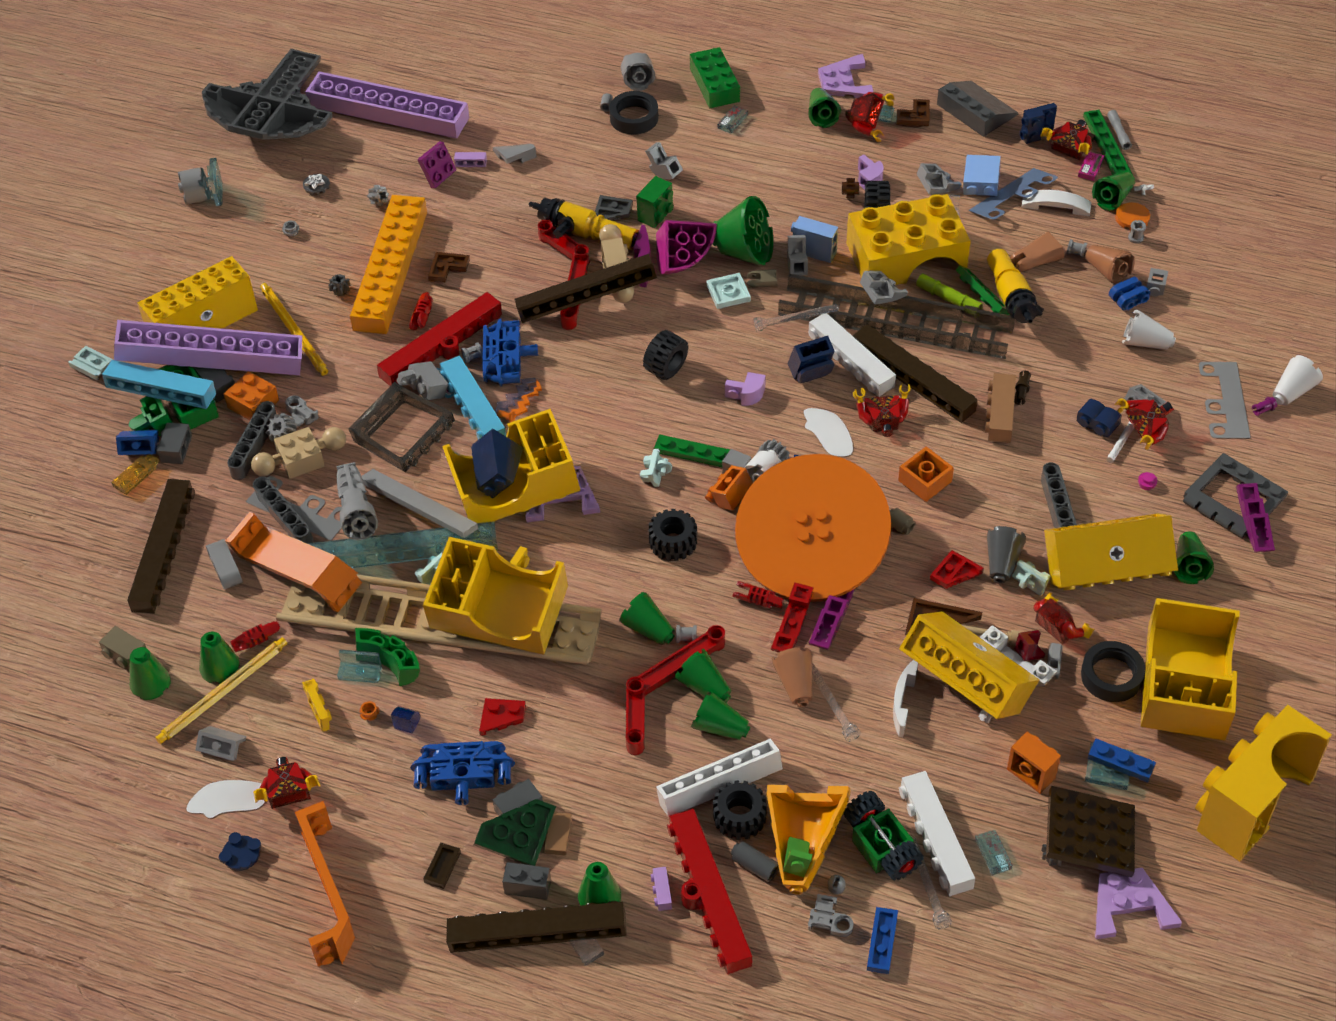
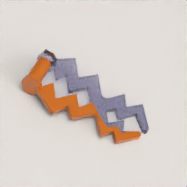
[495,378,542,423]

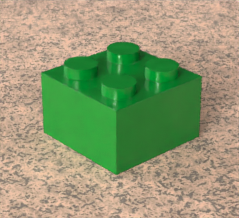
[636,176,674,228]

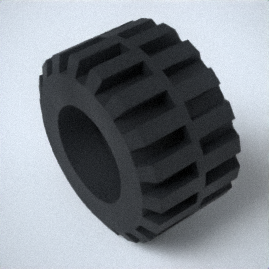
[864,181,890,208]
[643,330,689,380]
[648,509,697,561]
[713,780,767,840]

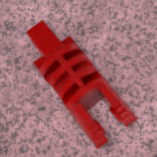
[409,292,433,331]
[732,581,784,609]
[230,621,280,653]

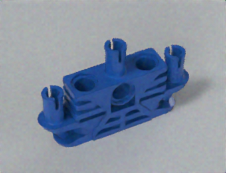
[483,318,538,387]
[410,741,515,805]

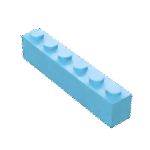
[439,356,506,440]
[102,360,216,409]

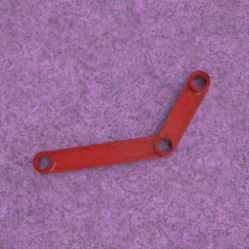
[537,220,590,330]
[625,625,725,755]

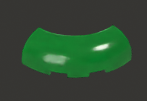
[355,628,420,686]

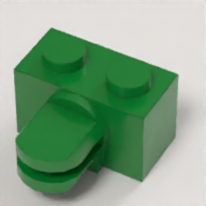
[129,396,174,436]

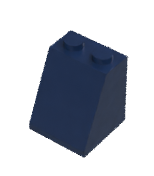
[471,428,524,498]

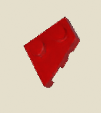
[930,550,984,589]
[479,698,526,736]

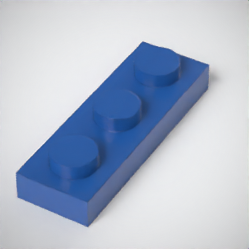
[1087,738,1156,783]
[866,907,898,974]

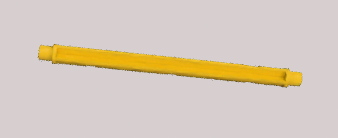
[260,283,328,376]
[155,637,288,744]

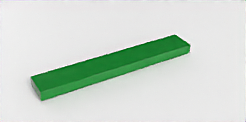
[1083,109,1133,175]

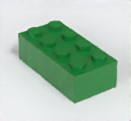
[690,47,740,109]
[158,365,219,430]

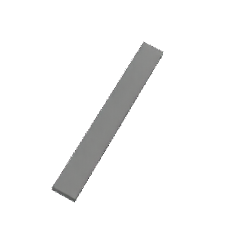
[361,469,478,538]

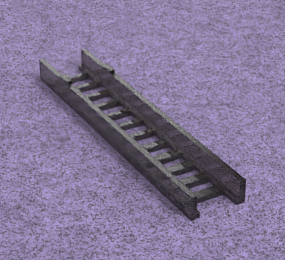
[778,273,1015,359]

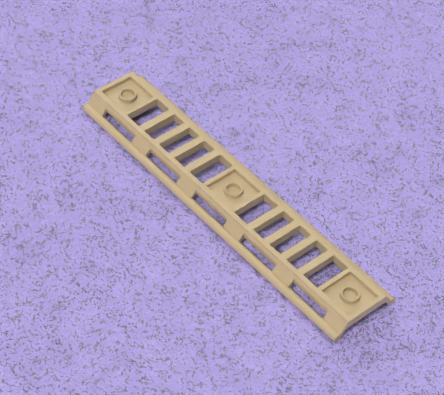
[276,574,602,665]

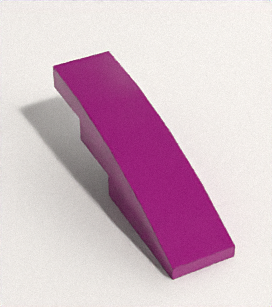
[634,225,650,288]
[1236,483,1275,553]
[809,590,855,650]

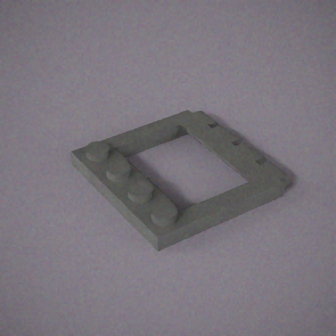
[1183,453,1288,538]

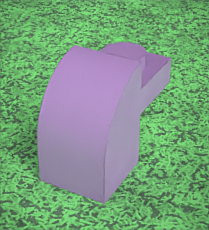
[858,155,884,190]
[725,372,766,406]

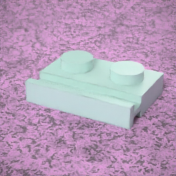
[68,346,113,380]

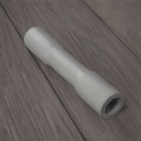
[1107,110,1132,150]

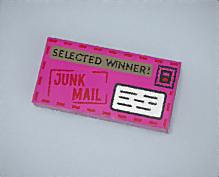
[1078,152,1104,181]

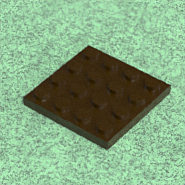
[1046,786,1135,877]

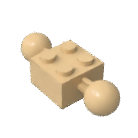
[599,224,634,303]
[251,427,346,479]

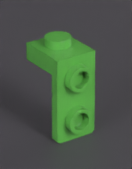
[783,837,812,877]

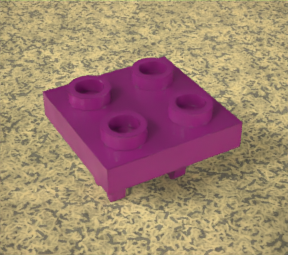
[418,141,457,188]

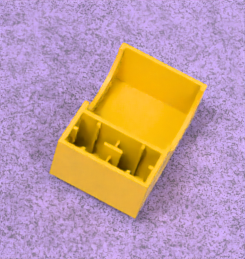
[846,194,971,285]
[442,408,581,527]
[423,537,568,655]
[1141,598,1240,740]
[1195,704,1332,862]

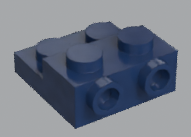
[1020,103,1057,144]

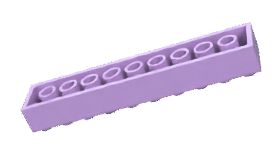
[305,71,469,138]
[114,320,302,375]

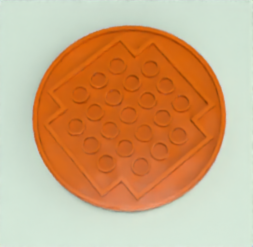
[735,454,891,602]

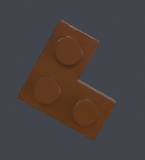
[896,99,930,126]
[428,252,470,283]

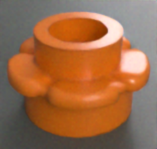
[359,701,380,721]

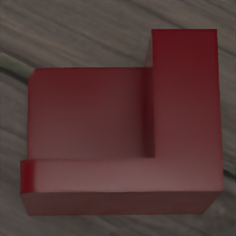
[1014,630,1045,661]

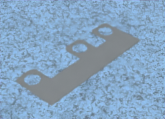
[1199,362,1251,438]
[246,476,342,541]

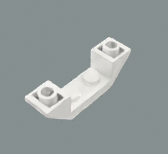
[980,625,1057,686]

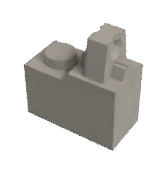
[397,361,448,401]

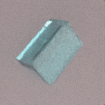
[337,650,382,683]

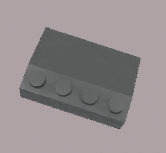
[937,81,1018,137]

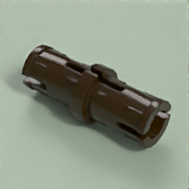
[1014,370,1031,405]

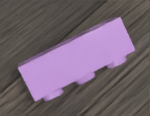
[454,152,487,167]
[650,867,672,911]

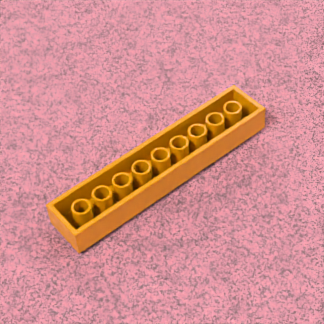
[350,195,427,334]

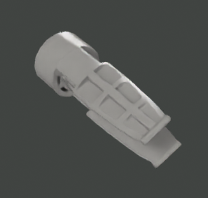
[336,462,378,540]

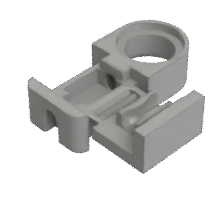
[285,396,318,430]
[808,894,853,937]

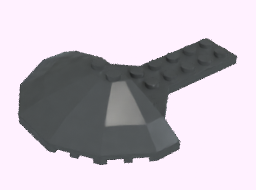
[202,49,332,140]

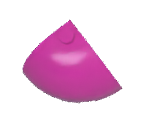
[656,220,717,274]

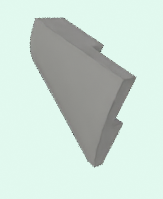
[493,144,537,164]
[917,163,962,195]
[860,271,908,304]

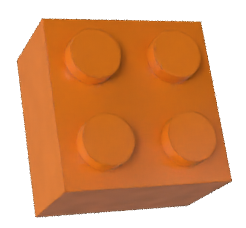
[224,371,279,420]
[898,446,954,502]
[1007,731,1061,794]

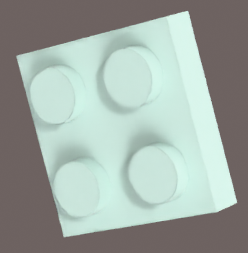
[706,273,751,309]

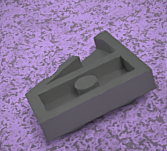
[595,195,633,221]

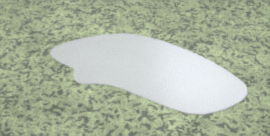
[804,408,853,456]
[186,780,270,818]

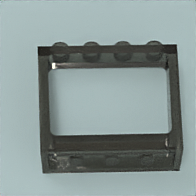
[348,382,455,473]

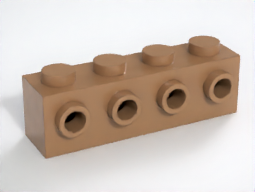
[985,373,1016,443]

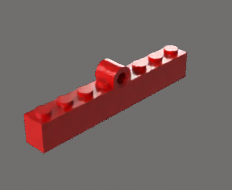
[377,292,502,388]
[667,808,752,974]

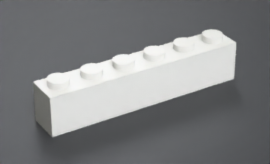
[808,312,896,397]
[656,739,783,818]
[899,771,975,896]

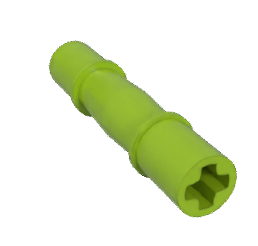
[916,273,983,316]

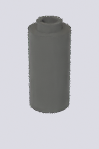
[731,841,779,883]

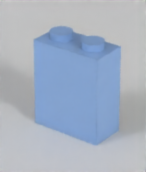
[963,155,1001,196]
[791,216,838,263]

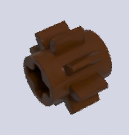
[842,178,859,198]

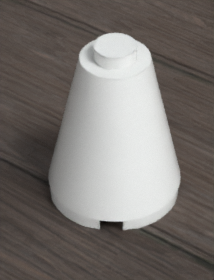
[1122,310,1176,350]
[1273,355,1323,405]

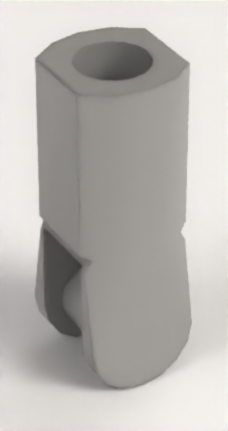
[1047,643,1063,679]

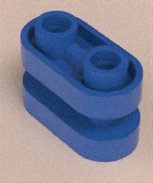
[1108,277,1150,310]

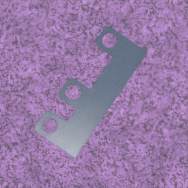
[969,168,1058,219]

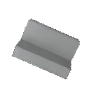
[195,726,247,761]

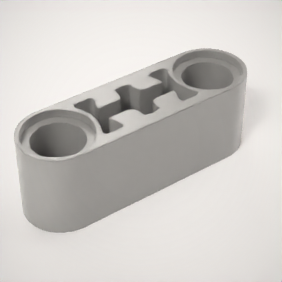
[206,539,243,590]

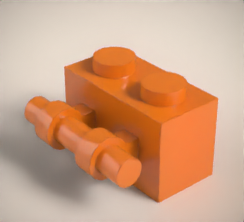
[705,465,753,511]

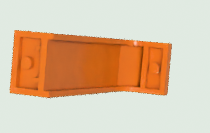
[225,512,362,612]
[295,801,355,967]

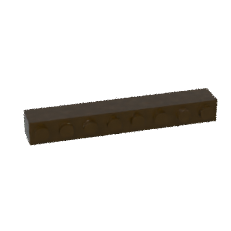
[515,254,657,323]
[852,324,978,423]
[127,479,195,614]
[446,901,627,953]

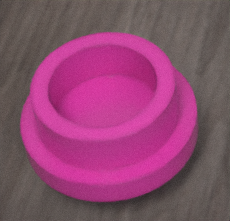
[1138,472,1158,490]

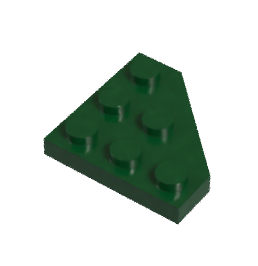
[473,799,556,866]

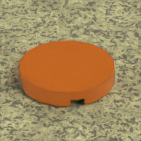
[1115,202,1151,230]

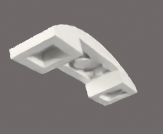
[1021,190,1092,216]
[893,660,919,738]

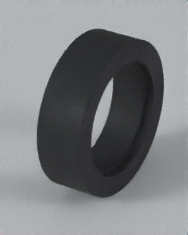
[609,91,659,135]
[1081,641,1145,702]

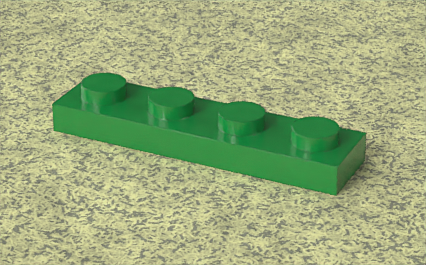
[956,265,1009,316]
[654,434,730,467]

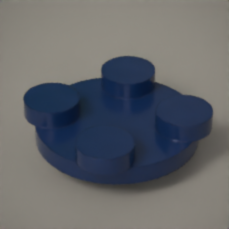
[219,832,261,871]

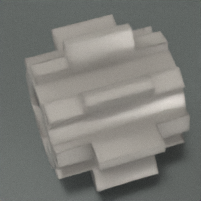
[367,185,389,206]

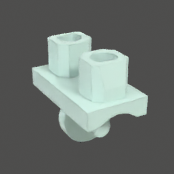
[640,449,672,487]
[415,553,443,585]
[1012,560,1051,596]

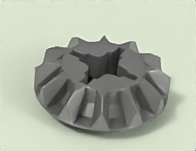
[303,174,330,195]

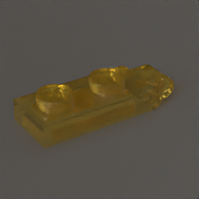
[111,454,159,495]

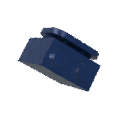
[788,336,835,383]

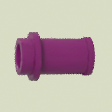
[1252,397,1277,416]

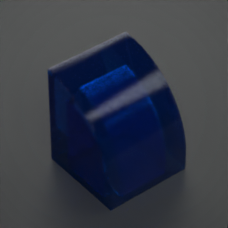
[391,706,421,734]

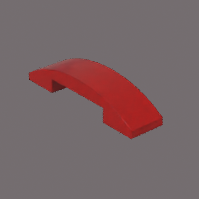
[771,582,814,652]

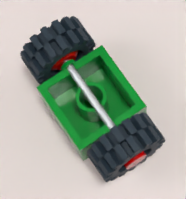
[843,791,924,881]

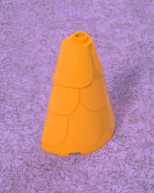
[766,785,851,895]

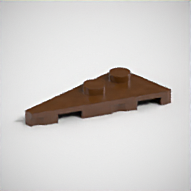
[905,598,983,635]

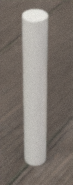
[1107,420,1136,463]

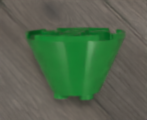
[713,196,774,266]

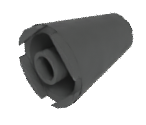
[987,526,1026,583]

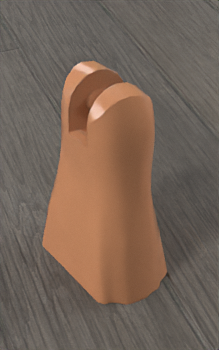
[1010,231,1064,272]

